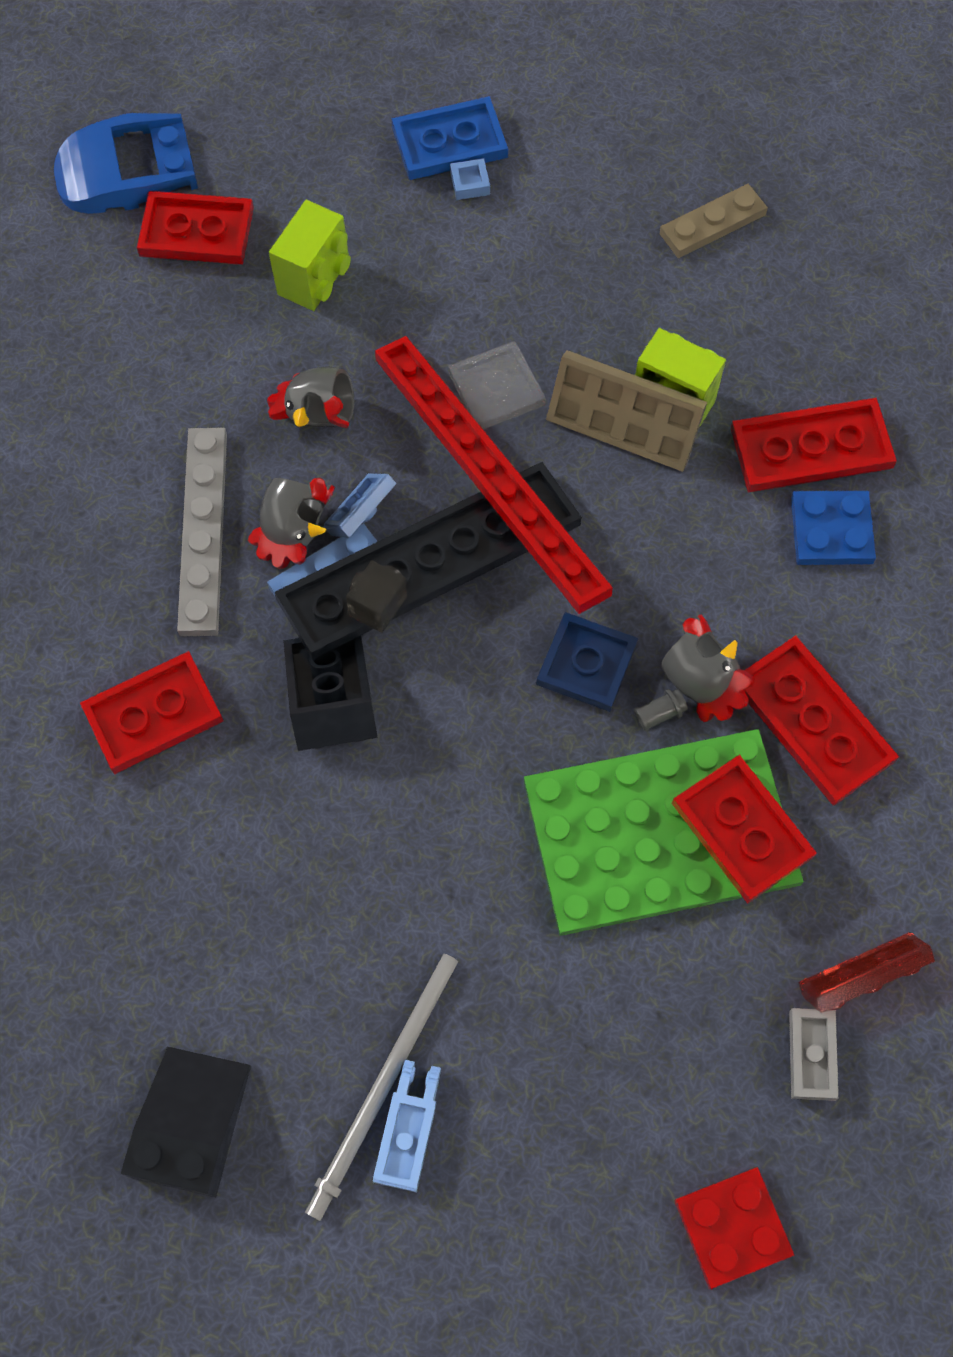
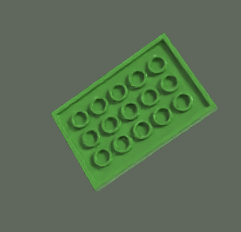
[524,729,804,936]

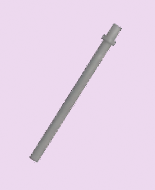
[305,954,458,1221]

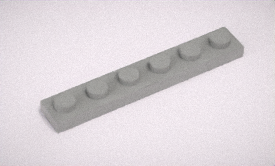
[177,428,227,636]

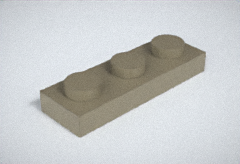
[659,183,768,258]

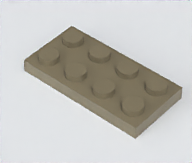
[546,350,707,472]

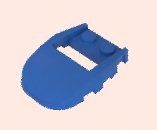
[54,113,198,214]

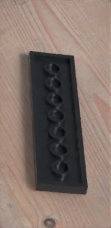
[275,462,582,660]

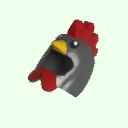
[267,366,354,428]
[248,477,335,569]
[661,615,754,722]

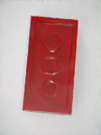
[730,397,897,493]
[744,635,899,806]

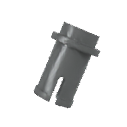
[634,689,688,732]

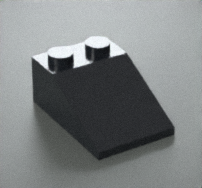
[283,636,378,751]
[121,1047,251,1198]

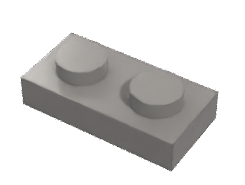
[789,1008,839,1101]

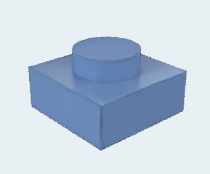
[450,158,490,200]

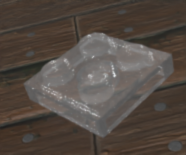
[449,341,545,430]

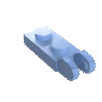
[373,1060,441,1193]

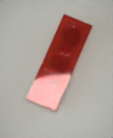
[798,932,935,1013]

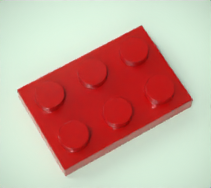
[137,191,254,265]
[80,651,224,775]
[672,754,817,904]

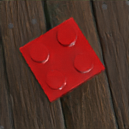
[674,1167,795,1289]

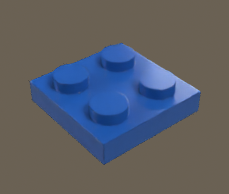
[791,491,876,565]

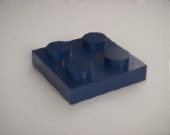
[536,612,638,712]

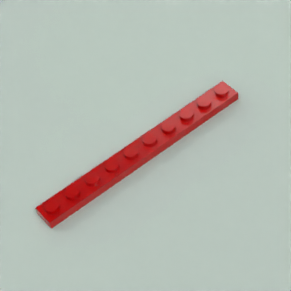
[375,336,613,614]

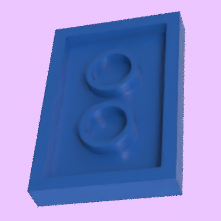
[391,96,508,180]

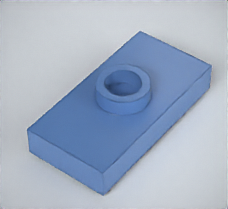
[323,473,396,538]

